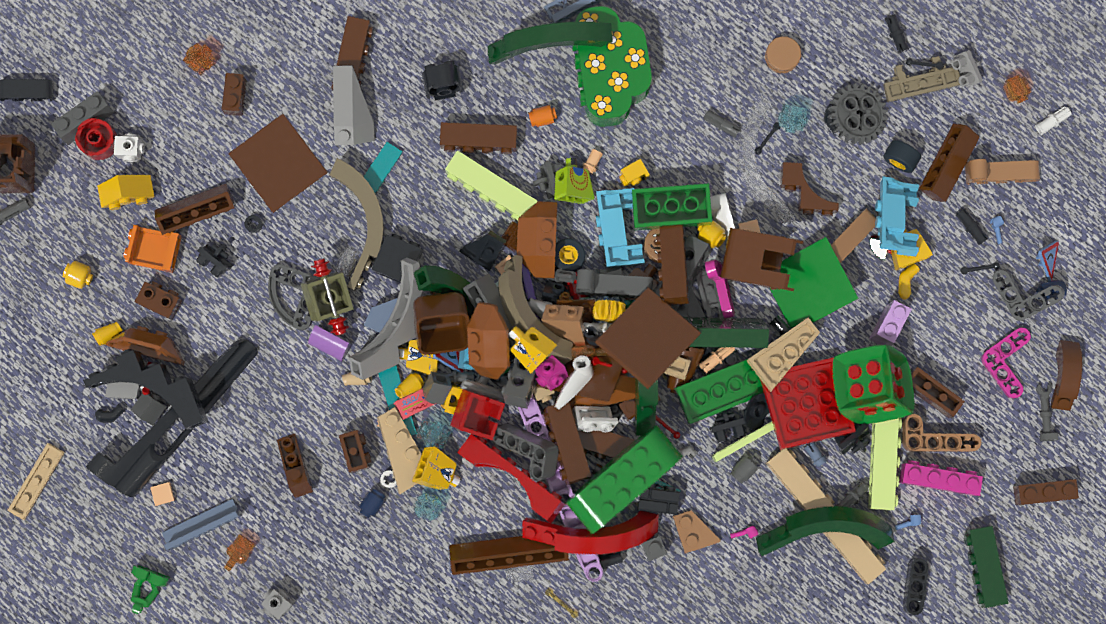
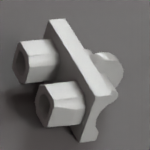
[951,50,983,88]

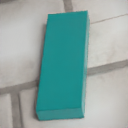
[364,142,403,194]

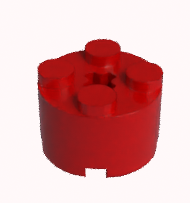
[75,118,118,160]

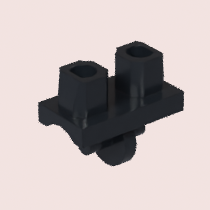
[196,243,234,278]
[709,410,745,443]
[834,422,869,455]

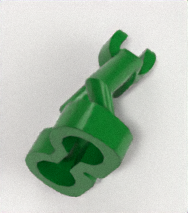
[131,564,170,614]

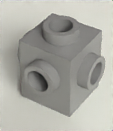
[261,589,294,620]

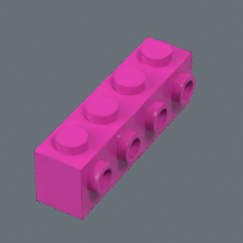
[899,460,983,496]

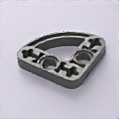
[268,264,318,331]

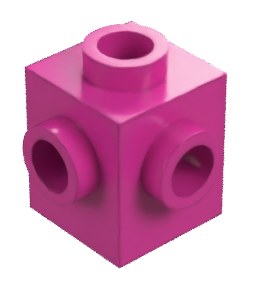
[535,355,568,391]

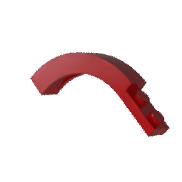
[522,510,659,554]

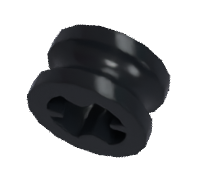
[244,215,262,233]

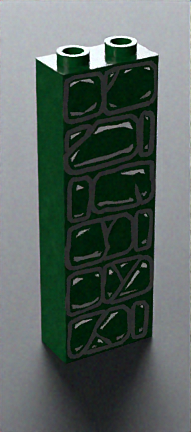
[683,317,769,348]

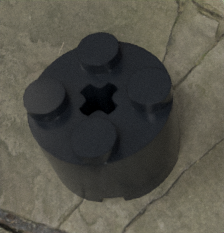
[422,61,463,100]

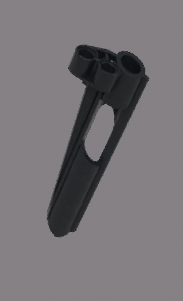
[86,339,258,497]

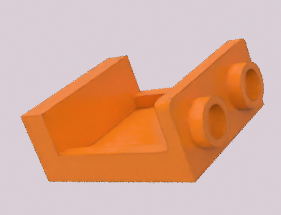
[124,225,182,273]

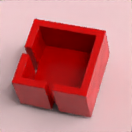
[450,389,505,440]

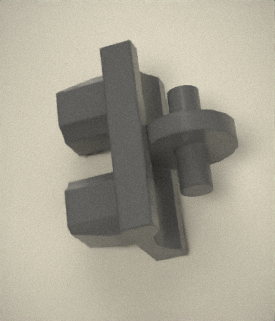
[533,161,561,199]

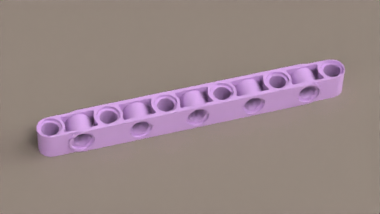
[517,384,604,582]

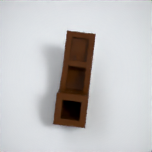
[1051,340,1082,411]

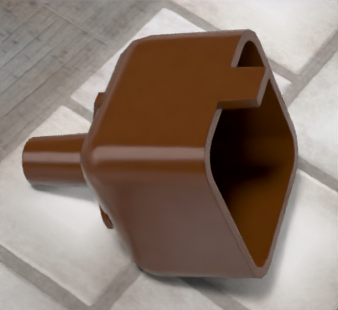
[413,291,469,355]

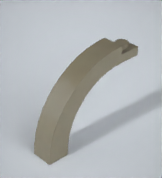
[499,255,573,365]

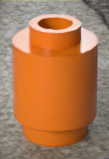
[528,105,557,127]

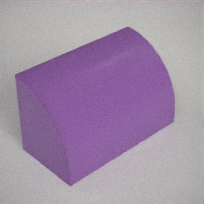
[308,325,351,362]

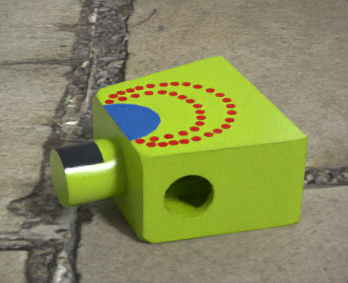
[554,158,594,204]

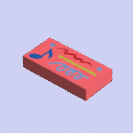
[393,389,437,420]

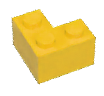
[97,175,154,210]

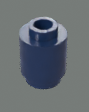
[1036,280,1067,301]
[358,488,386,518]

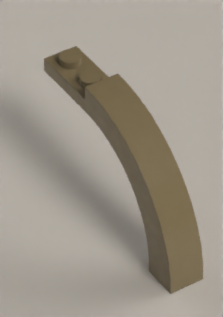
[329,158,384,291]

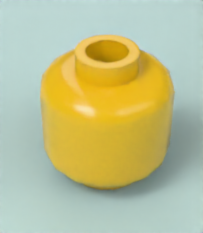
[697,220,726,249]
[62,261,93,289]

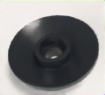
[744,393,770,430]

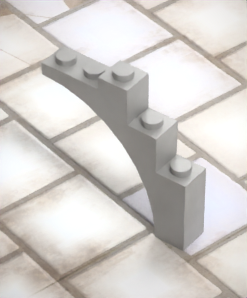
[349,258,428,380]

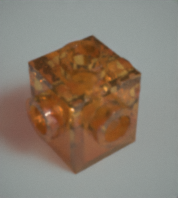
[183,43,215,76]

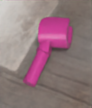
[730,526,759,539]

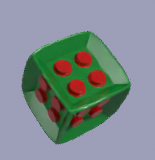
[833,345,914,424]

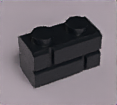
[638,484,680,515]

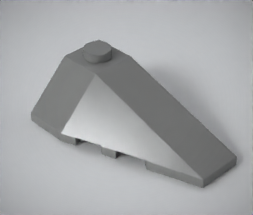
[333,65,375,145]

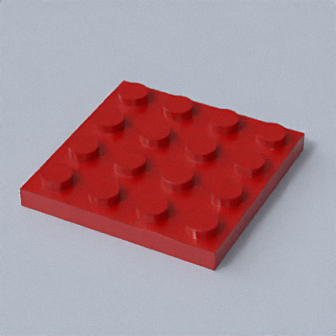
[760,357,856,450]

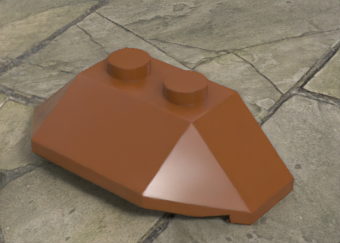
[517,201,557,279]
[467,302,510,380]
[106,326,185,366]
[569,372,636,414]

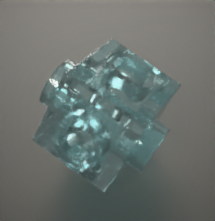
[778,104,807,133]
[415,419,451,450]
[413,492,443,522]

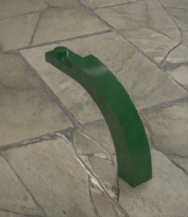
[487,22,613,64]
[414,265,510,376]
[624,300,658,436]
[756,506,895,556]

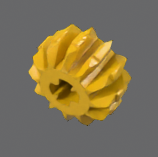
[593,300,626,323]

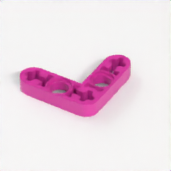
[705,259,735,318]
[981,328,1031,399]

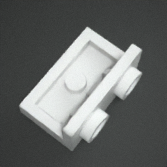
[572,406,618,432]

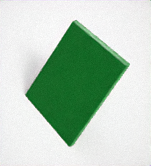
[769,237,859,328]

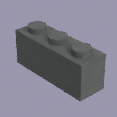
[51,91,115,145]

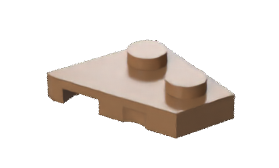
[673,510,721,554]

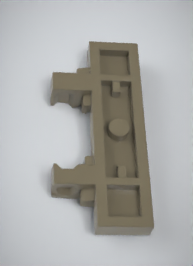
[883,56,960,103]

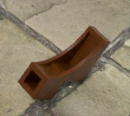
[780,162,839,216]

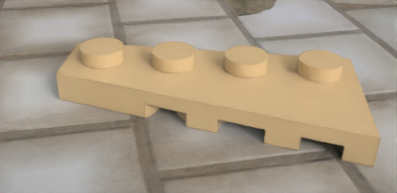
[747,318,820,392]
[377,407,422,494]

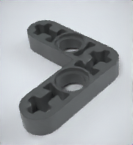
[993,269,1065,321]

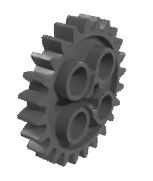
[828,83,888,145]

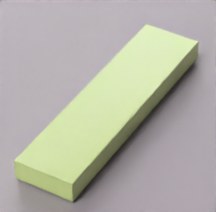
[712,422,774,462]

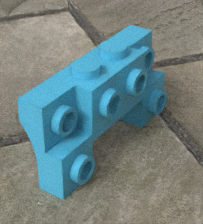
[875,177,919,257]
[595,188,645,268]

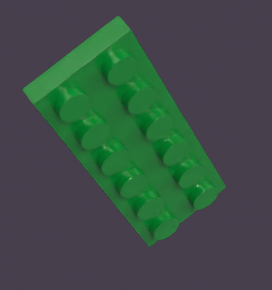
[674,358,764,424]

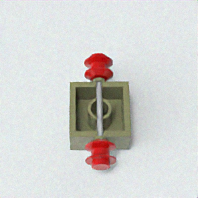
[301,258,353,335]

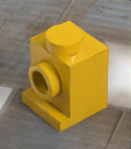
[619,159,650,187]
[441,385,462,414]

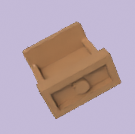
[542,304,589,351]

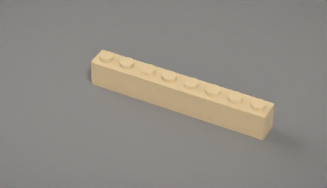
[766,449,886,584]

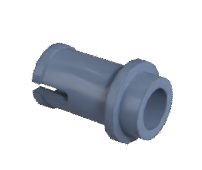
[804,442,827,468]

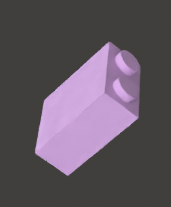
[869,300,912,345]

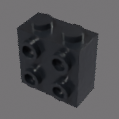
[372,234,423,283]

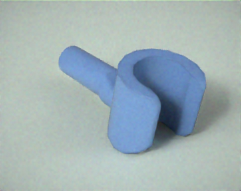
[990,216,1004,244]
[895,515,921,530]

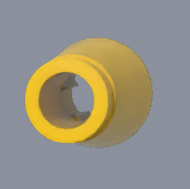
[92,321,122,346]
[395,373,424,398]

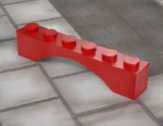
[457,434,565,523]

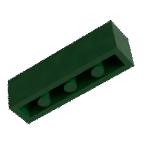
[964,526,1009,608]

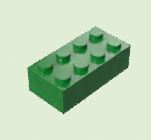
[631,183,712,231]

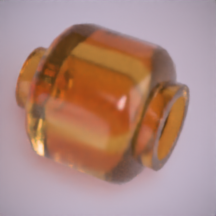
[1003,75,1032,104]

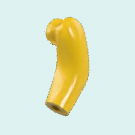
[898,264,920,300]

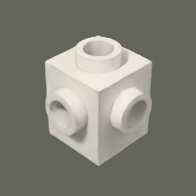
[114,134,145,162]

